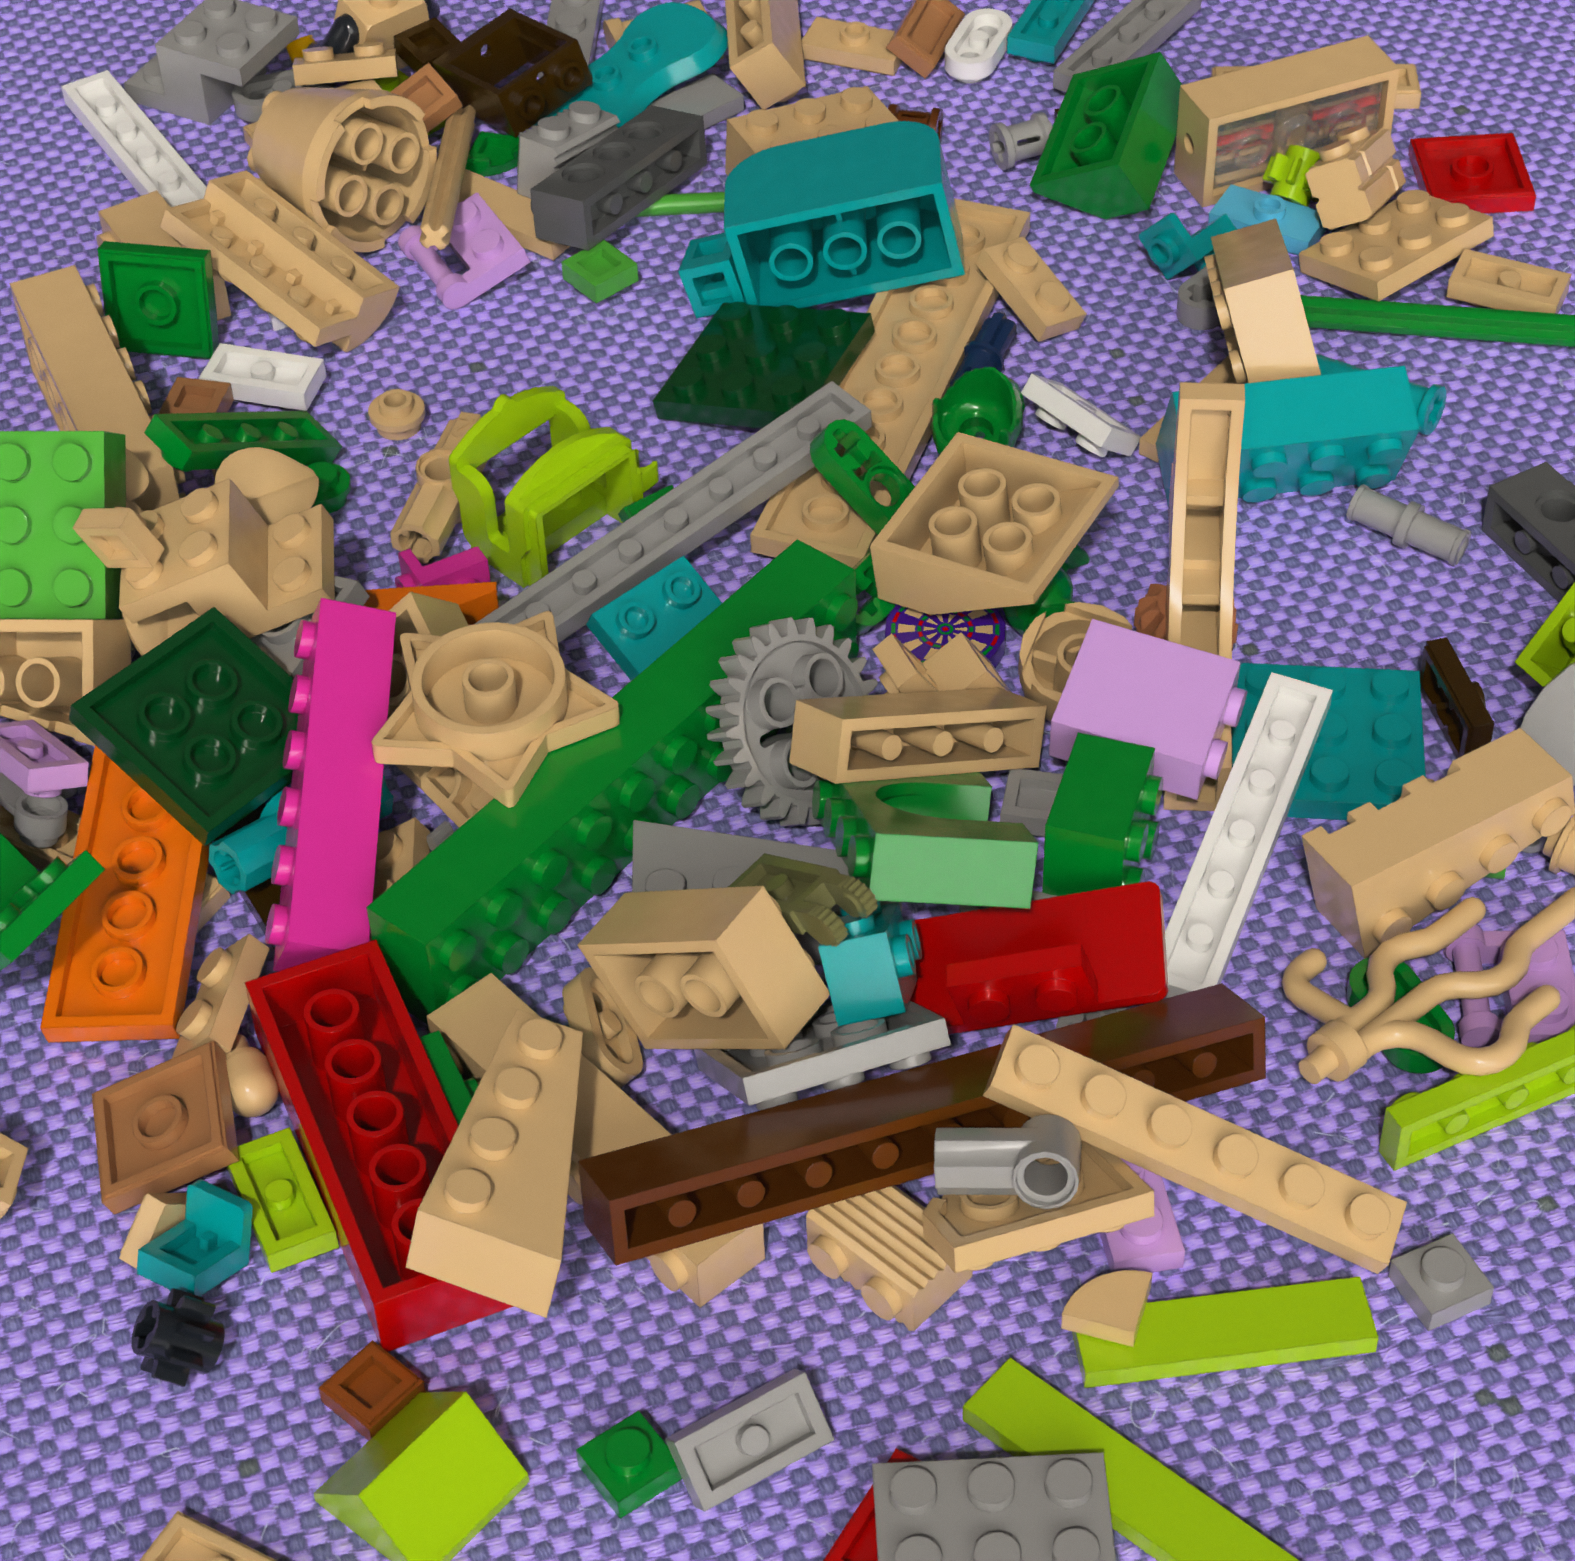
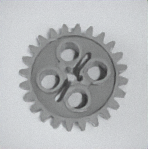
[706,617,878,826]

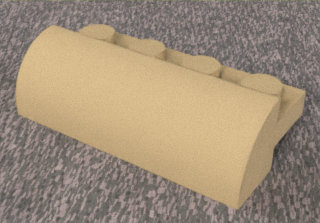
[160,170,400,353]

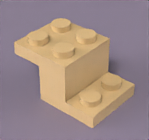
[119,478,335,639]

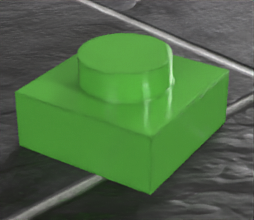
[561,240,639,304]

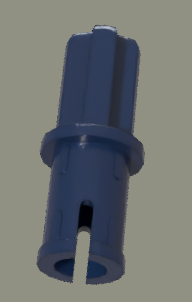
[950,312,1016,386]

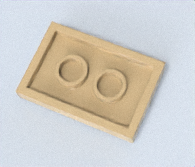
[1299,190,1494,302]

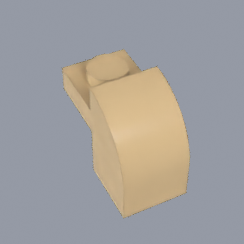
[872,632,1011,694]

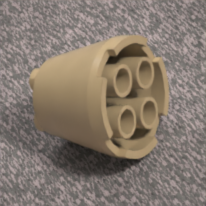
[247,87,437,253]

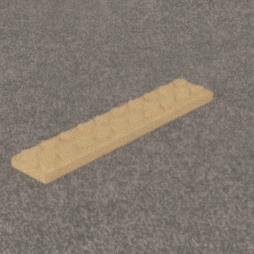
[750,198,1030,568]

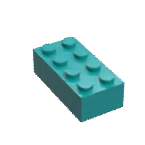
[1156,366,1420,506]

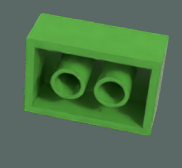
[0,431,126,619]

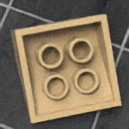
[870,432,1119,615]

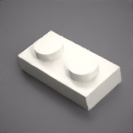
[199,343,326,411]
[1021,373,1141,457]

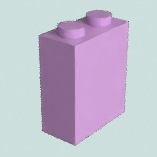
[1049,619,1247,800]

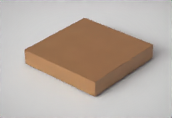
[92,1040,239,1215]

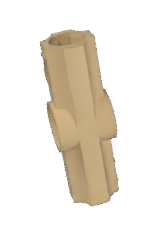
[390,411,487,564]

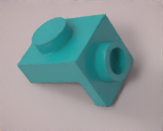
[1139,212,1237,280]
[137,1179,253,1297]

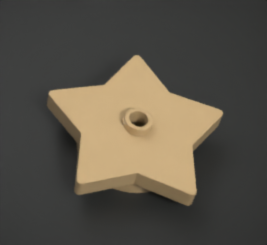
[371,611,620,808]

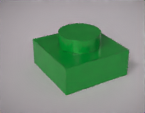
[576,1410,682,1519]

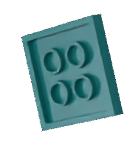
[1231,663,1426,820]

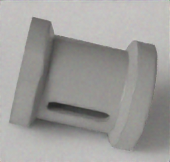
[989,112,1052,170]

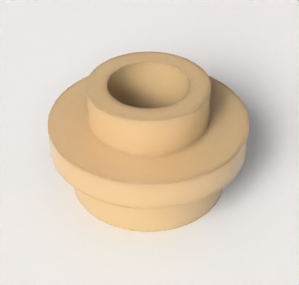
[368,389,425,440]

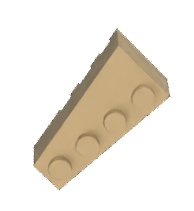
[0,619,131,746]
[406,1009,583,1318]

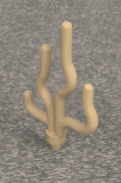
[1281,887,1575,1084]

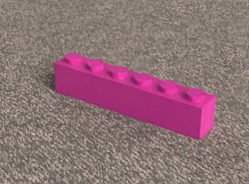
[265,598,396,971]

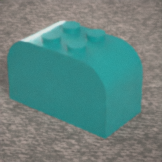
[724,121,965,308]

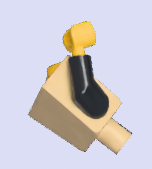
[286,0,440,83]

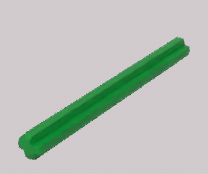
[1300,295,1575,347]

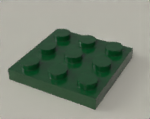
[653,302,875,428]
[69,607,298,846]

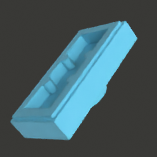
[1208,184,1328,256]

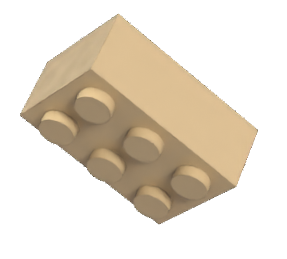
[725,86,899,175]
[577,886,830,1049]

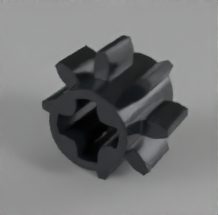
[131,1288,225,1387]

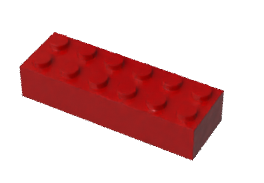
[245,939,514,1352]

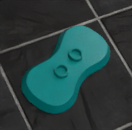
[531,2,728,128]

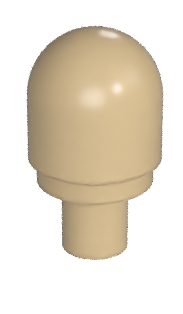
[226,1034,279,1118]

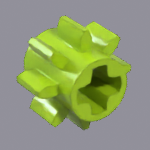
[1262,145,1321,207]

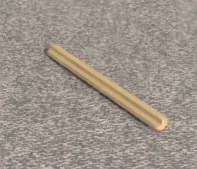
[419,105,476,250]

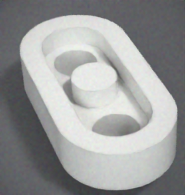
[945,8,1012,83]

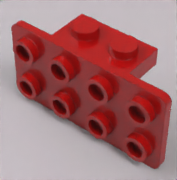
[910,881,1169,1034]

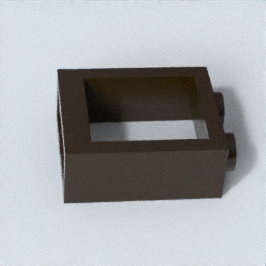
[432,8,593,138]

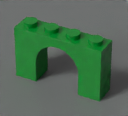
[812,772,1039,909]

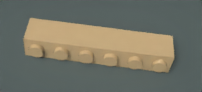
[427,973,765,1308]

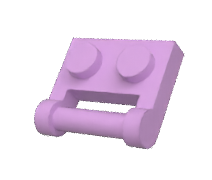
[398,192,530,309]
[1445,925,1575,1048]

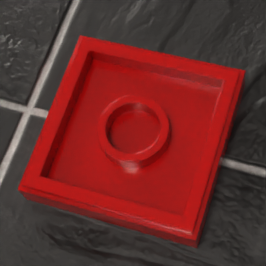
[1408,133,1536,214]

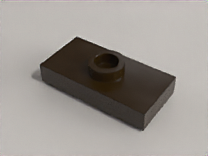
[1420,637,1494,758]

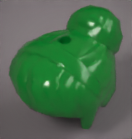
[930,367,1026,455]

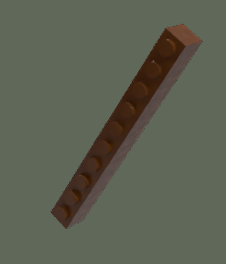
[578,983,1266,1266]

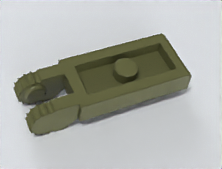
[728,853,879,947]

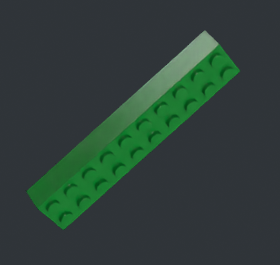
[366,539,859,1025]

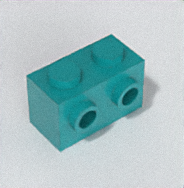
[818,901,922,1026]

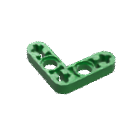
[810,419,915,636]

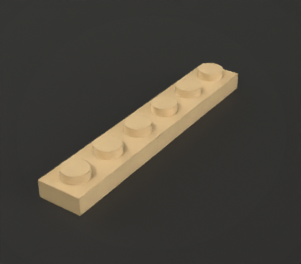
[983,1024,1407,1274]

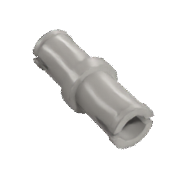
[1346,484,1471,566]

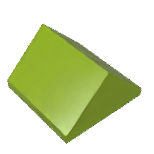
[313,1391,529,1561]

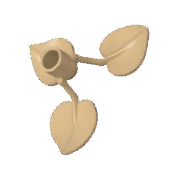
[121,447,319,656]

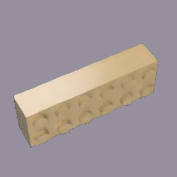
[9,265,186,511]

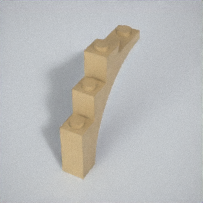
[1163,382,1245,811]

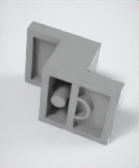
[124,0,300,125]

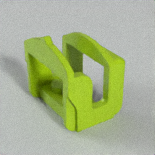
[449,386,659,588]

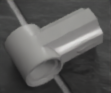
[934,1114,1082,1209]

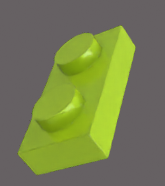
[226,1127,339,1273]

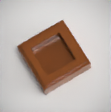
[318,1340,426,1441]

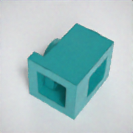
[678,232,747,318]

